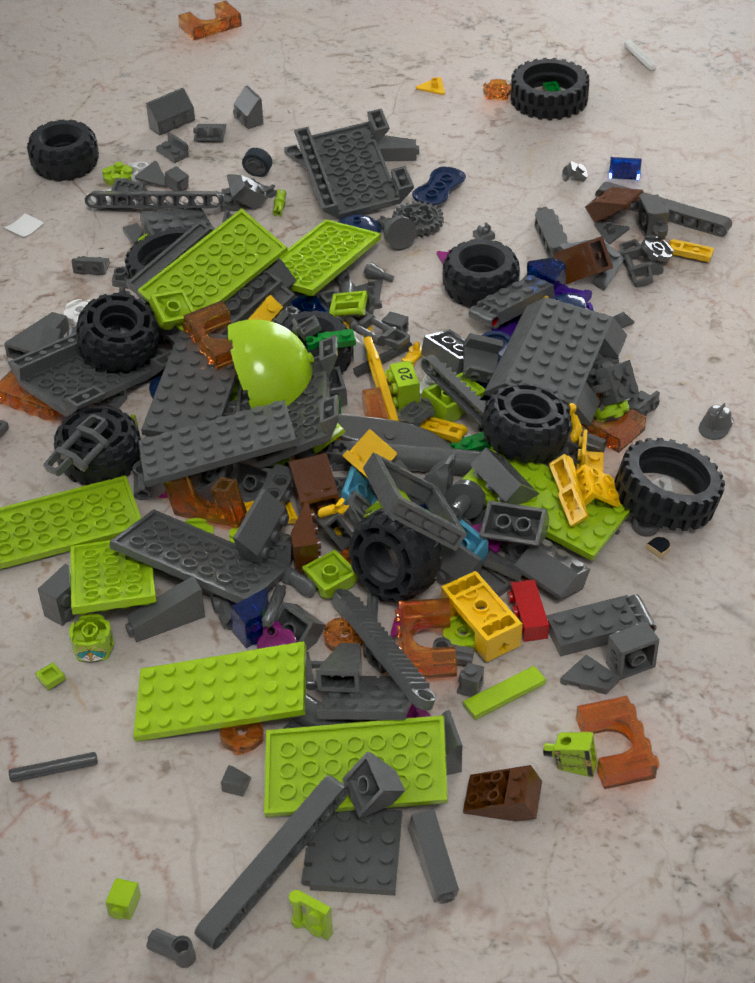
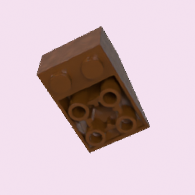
[585,187,644,222]
[553,236,613,285]
[289,453,339,516]
[291,502,322,574]
[463,765,542,822]

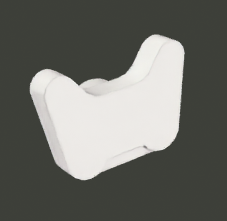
[128,162,148,182]

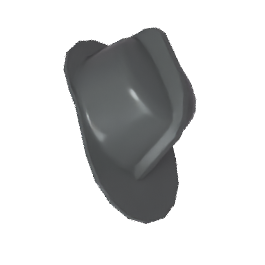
[698,402,734,440]

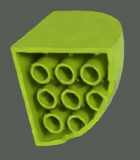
[228,319,314,409]

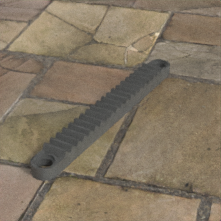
[421,355,549,467]
[332,588,436,710]

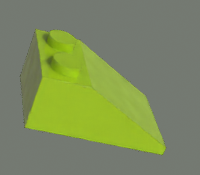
[421,372,485,422]

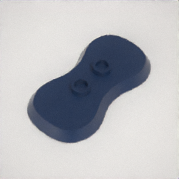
[412,166,466,207]

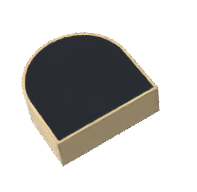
[646,536,671,558]

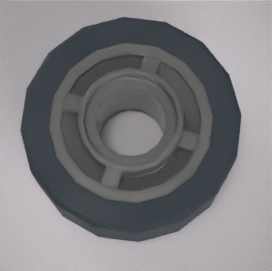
[242,147,273,177]

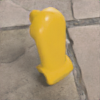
[401,341,422,368]

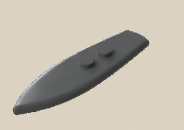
[338,414,453,449]

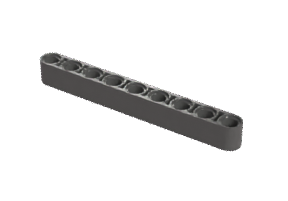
[595,182,732,237]
[85,191,224,208]
[194,775,349,950]

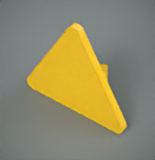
[416,77,445,95]

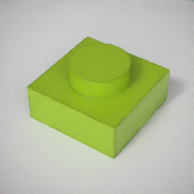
[35,662,66,690]

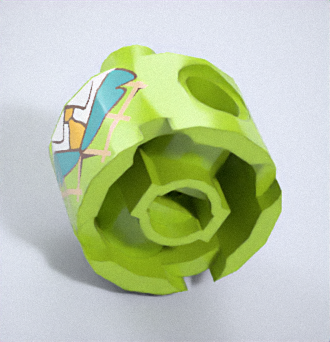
[69,614,114,662]

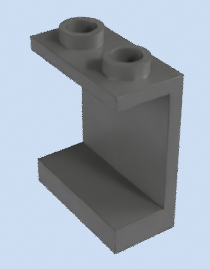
[463,333,503,384]

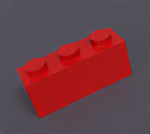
[507,579,549,642]

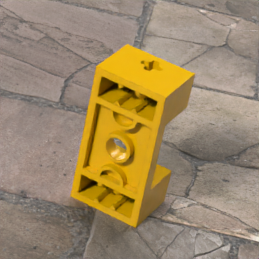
[441,571,522,662]

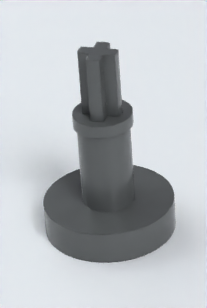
[377,216,416,249]
[446,479,486,521]

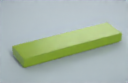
[463,665,546,720]

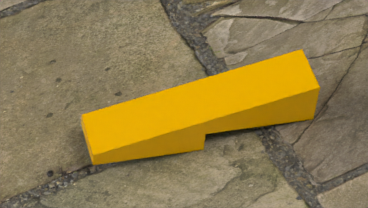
[549,454,589,527]

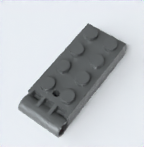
[468,275,555,329]
[546,594,657,657]

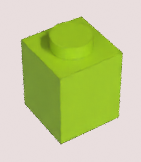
[105,878,141,920]

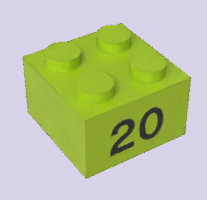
[387,360,420,414]

